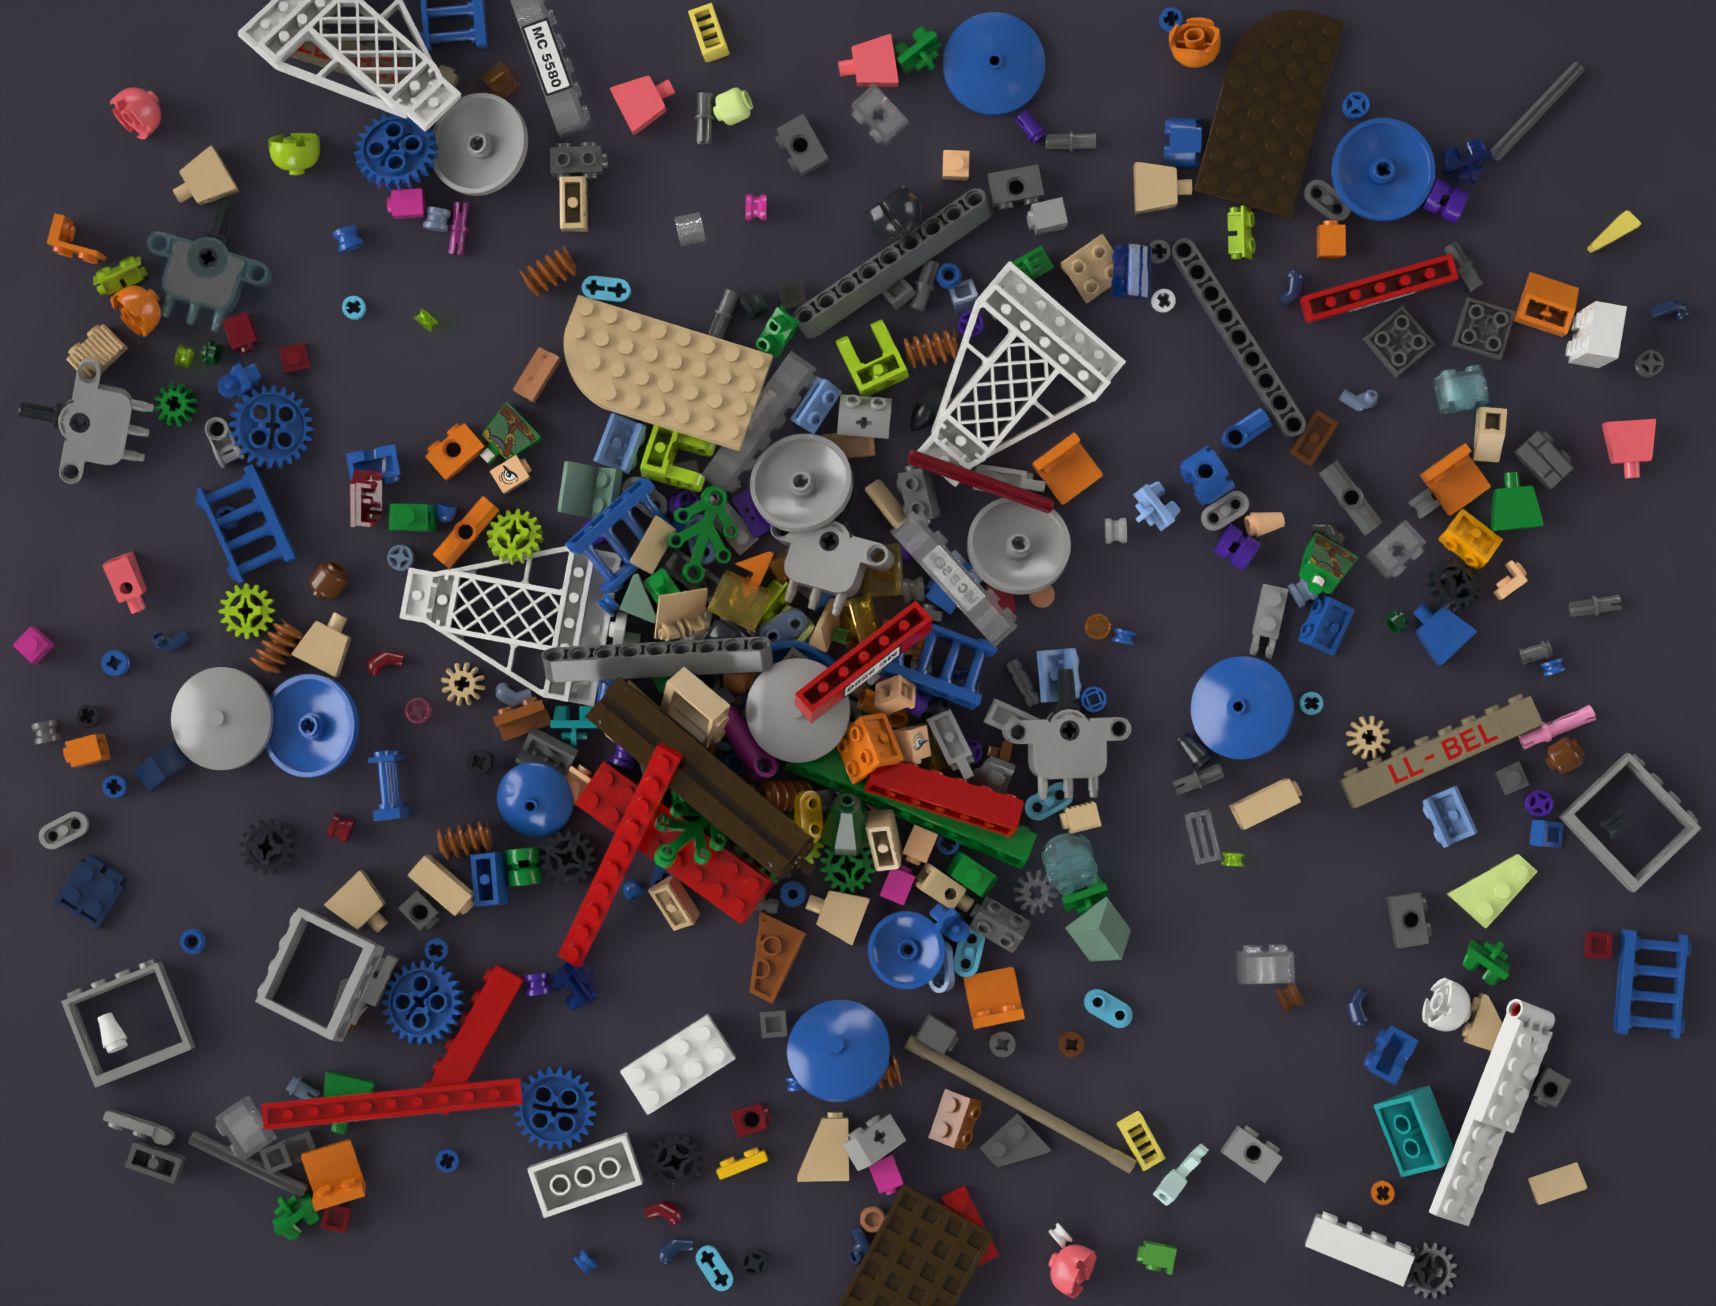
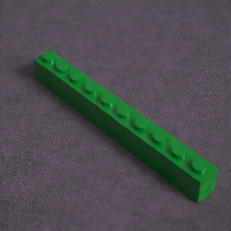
[784,746,1037,869]

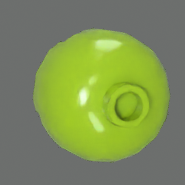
[268,133,320,175]

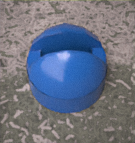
[436,503,457,523]
[623,880,646,902]

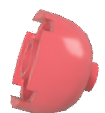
[110,87,161,139]
[1049,1245,1096,1299]

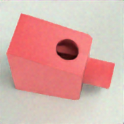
[838,34,899,87]
[610,76,675,136]
[1602,419,1656,479]
[102,551,147,614]

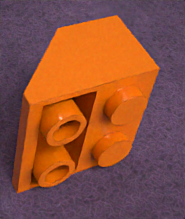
[1513,272,1579,337]

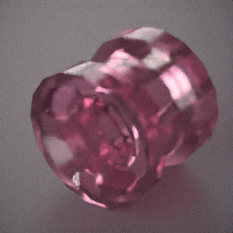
[405,698,433,724]

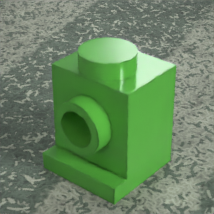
[1136,1240,1177,1275]

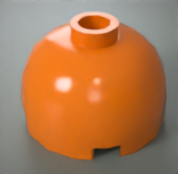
[1169,17,1221,68]
[110,285,161,337]

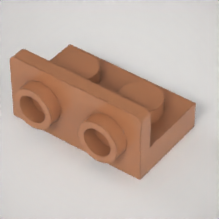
[513,347,561,404]

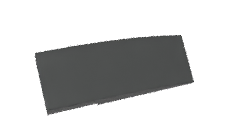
[657,546,735,611]

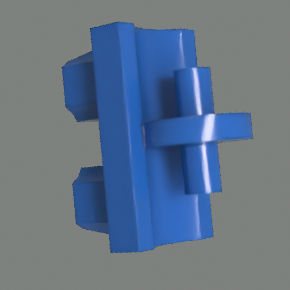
[218,363,261,400]
[929,902,970,943]

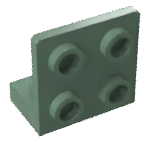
[558,461,623,518]

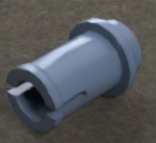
[286,1077,320,1099]

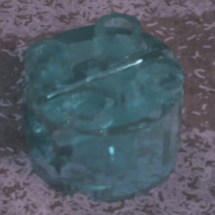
[1433,365,1490,414]
[1041,833,1098,895]

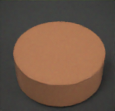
[1029,585,1055,608]
[860,1205,886,1232]

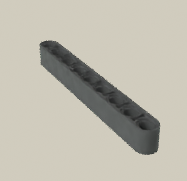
[794,188,993,339]
[1171,238,1306,438]
[542,637,774,682]

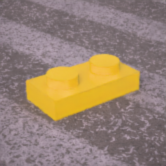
[716,1147,769,1180]

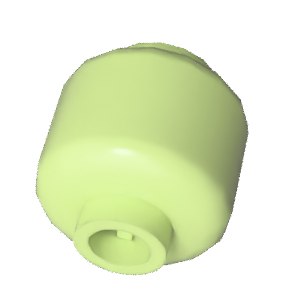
[713,87,753,126]

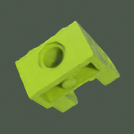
[835,319,909,397]
[640,425,717,492]

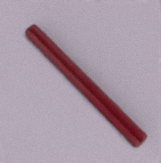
[907,450,1054,514]

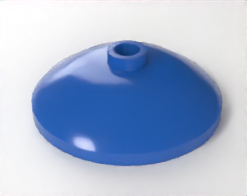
[497,762,574,837]
[868,911,945,989]

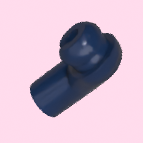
[1278,269,1305,308]
[1650,300,1689,320]
[151,630,191,653]
[1346,987,1368,1027]
[849,1225,871,1265]
[658,1238,693,1265]

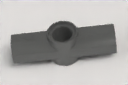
[1319,461,1383,536]

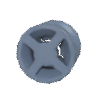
[423,207,451,232]
[387,545,415,571]
[1287,578,1318,608]

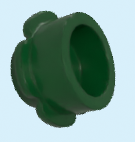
[201,340,223,365]
[1385,610,1409,634]

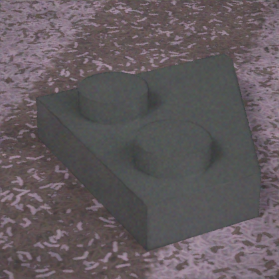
[967,756,1015,794]
[979,1113,1051,1167]

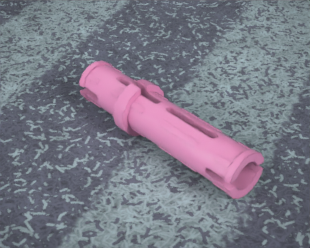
[1518,705,1596,749]

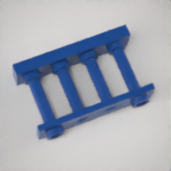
[419,0,489,54]
[195,464,298,585]
[565,477,686,594]
[877,624,998,710]
[368,750,412,821]
[1613,929,1692,1039]

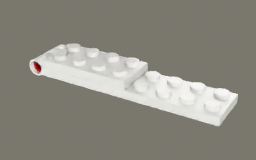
[1429,999,1555,1226]

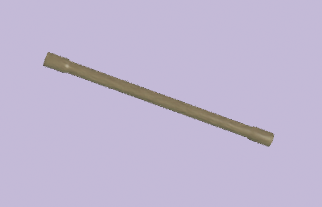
[904,1034,1137,1174]

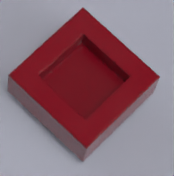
[279,343,311,374]
[1584,931,1613,959]
[320,1204,353,1234]

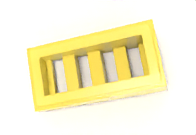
[688,3,730,63]
[1587,210,1641,253]
[1117,1111,1166,1172]

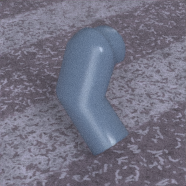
[1338,389,1379,411]
[495,683,533,707]

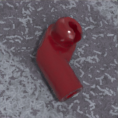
[367,650,405,675]

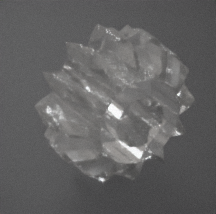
[1014,870,1057,914]

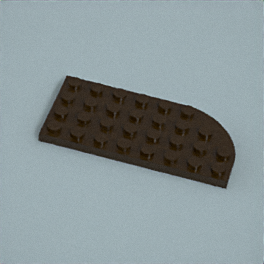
[1193,9,1345,219]
[837,1183,995,1306]

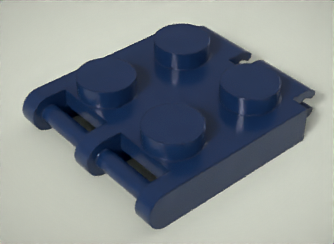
[54,855,126,931]

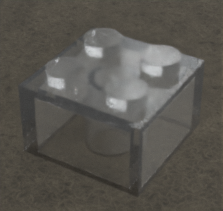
[1237,944,1295,984]
[215,1096,277,1160]

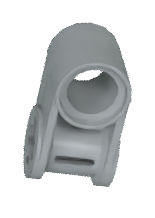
[205,417,246,468]

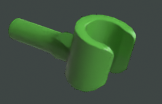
[832,627,850,645]

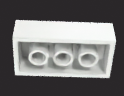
[1566,301,1627,368]
[620,1014,736,1115]
[527,1132,644,1218]
[1305,1211,1415,1286]

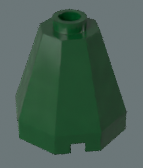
[820,793,870,856]

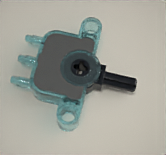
[147,200,272,333]

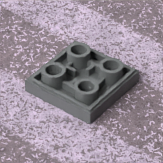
[1451,297,1516,361]
[1363,305,1436,378]

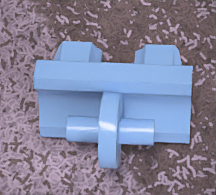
[1133,482,1180,531]

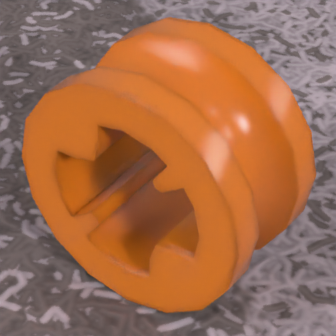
[1371,1180,1395,1205]

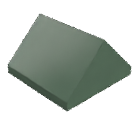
[619,573,657,624]
[1066,897,1131,962]

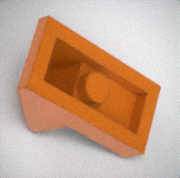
[735,551,774,601]

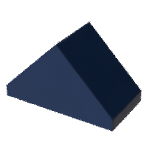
[134,741,191,792]

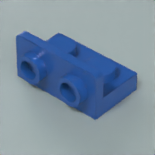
[1298,594,1355,656]

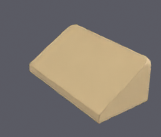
[865,479,909,530]
[629,515,677,575]
[809,598,840,652]
[648,875,700,931]
[1528,1162,1587,1205]

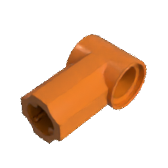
[857,688,908,728]

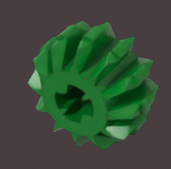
[154,383,198,427]

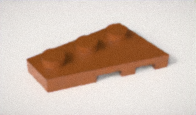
[749,911,807,1004]

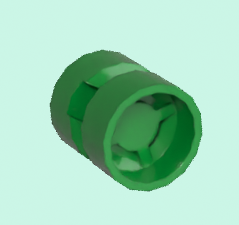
[505,847,542,886]

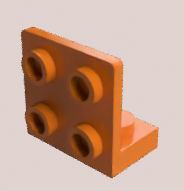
[47,213,107,265]
[1032,432,1103,505]
[1420,443,1491,516]
[837,713,904,784]
[963,966,1025,1029]
[301,1139,366,1211]

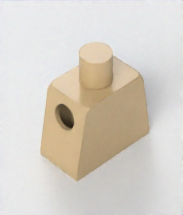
[173,145,239,206]
[1133,162,1192,214]
[291,612,351,677]
[913,862,974,913]
[324,870,388,933]
[805,890,870,945]

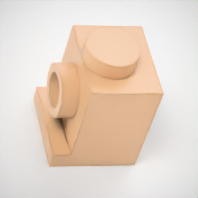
[874,675,916,715]

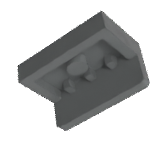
[516,727,579,777]

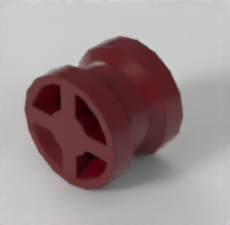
[327,812,356,843]

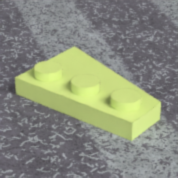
[1447,854,1538,929]

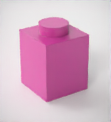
[387,188,426,219]
[13,627,55,664]
[880,864,915,905]
[869,1153,903,1195]

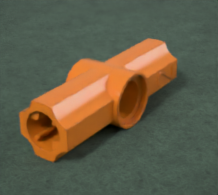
[433,496,500,569]

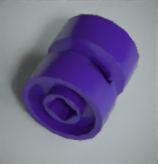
[1422,178,1470,224]
[1213,524,1261,571]

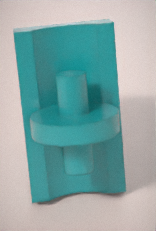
[550,706,598,747]

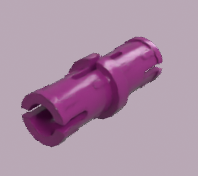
[448,202,470,256]

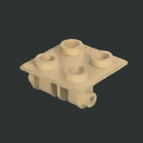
[1060,234,1128,304]
[654,588,710,642]

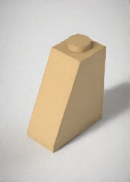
[797,1112,849,1182]

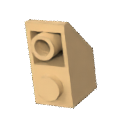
[1473,407,1507,463]
[1462,992,1502,1051]

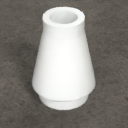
[97,1013,128,1053]

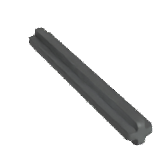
[1489,62,1585,161]
[188,1131,308,1197]

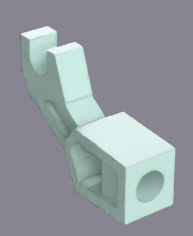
[1153,1144,1209,1206]

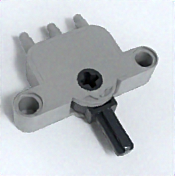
[18,357,154,484]
[771,487,894,617]
[1002,669,1131,800]

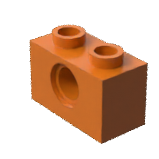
[425,423,485,481]
[63,734,111,767]

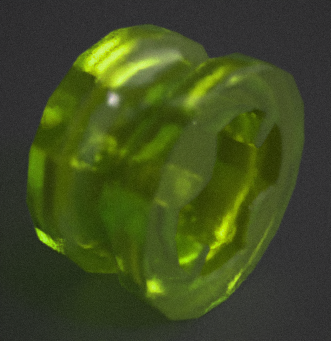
[413,308,439,332]
[175,344,194,369]
[1221,852,1245,867]

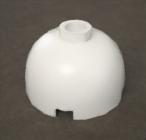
[1422,978,1471,1032]

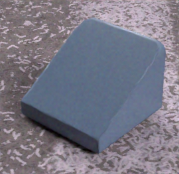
[949,278,978,315]

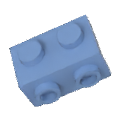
[790,377,842,434]
[593,413,647,474]
[1037,648,1081,703]
[1423,785,1478,848]

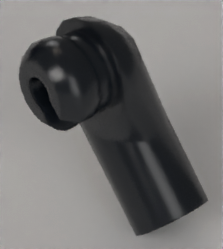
[913,698,950,724]

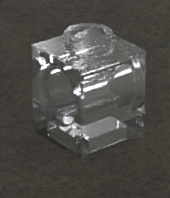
[674,212,706,246]

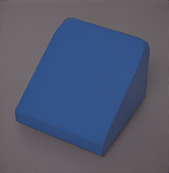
[1530,820,1564,848]

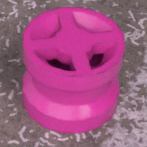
[746,194,767,220]

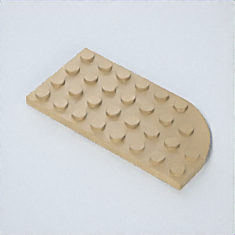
[564,295,773,451]

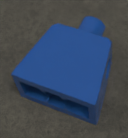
[1413,603,1477,666]

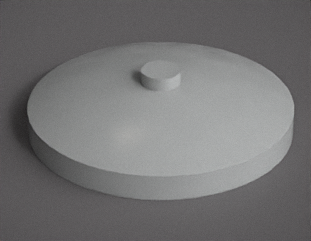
[432,93,528,196]
[750,434,853,532]
[967,498,1071,594]
[746,658,850,763]
[171,667,274,770]

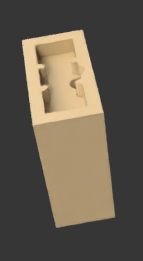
[660,667,730,748]
[1229,778,1302,830]
[407,854,474,916]

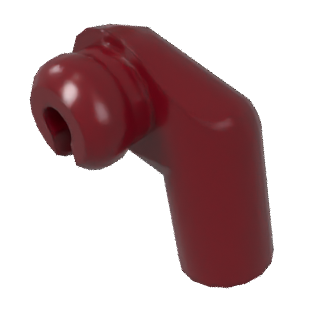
[643,1201,682,1225]

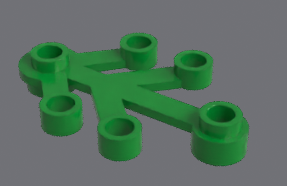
[666,486,738,583]
[654,800,727,868]

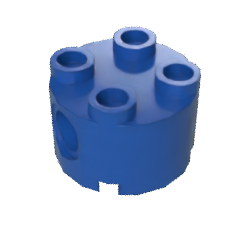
[1179,445,1235,506]

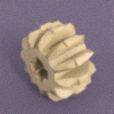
[441,662,485,706]
[1346,716,1390,759]

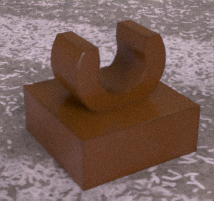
[986,741,1013,762]

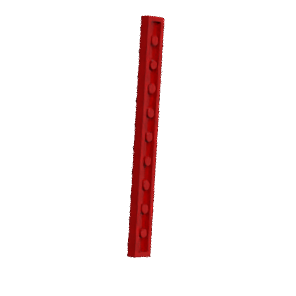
[557,742,683,969]
[261,1078,523,1130]

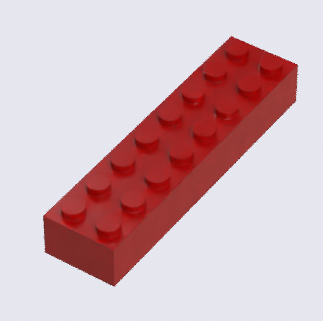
[574,761,775,924]

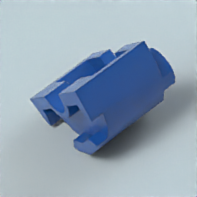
[1163,117,1202,169]
[346,444,401,484]
[1363,1025,1419,1085]

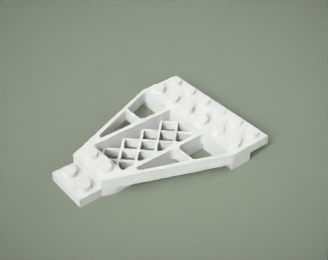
[238,0,461,132]
[918,261,1126,487]
[400,546,622,706]

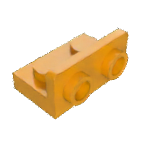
[1438,508,1503,570]

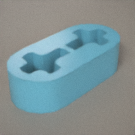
[582,276,631,303]
[696,1245,733,1291]

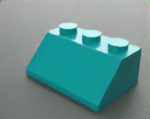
[1373,1085,1454,1177]

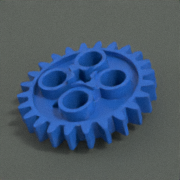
[354,113,439,191]
[228,385,314,469]
[381,961,465,1045]
[513,1066,597,1151]

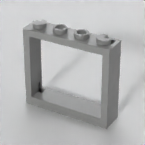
[1559,753,1701,892]
[255,907,385,1042]
[61,959,196,1088]

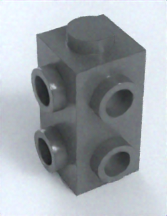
[550,142,608,181]
[897,465,941,524]
[969,896,1031,953]

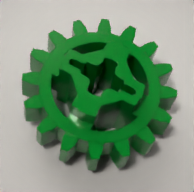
[820,848,876,893]

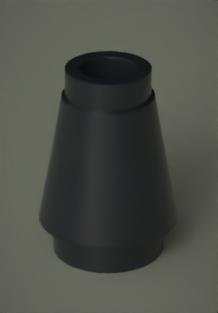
[1176,732,1213,771]

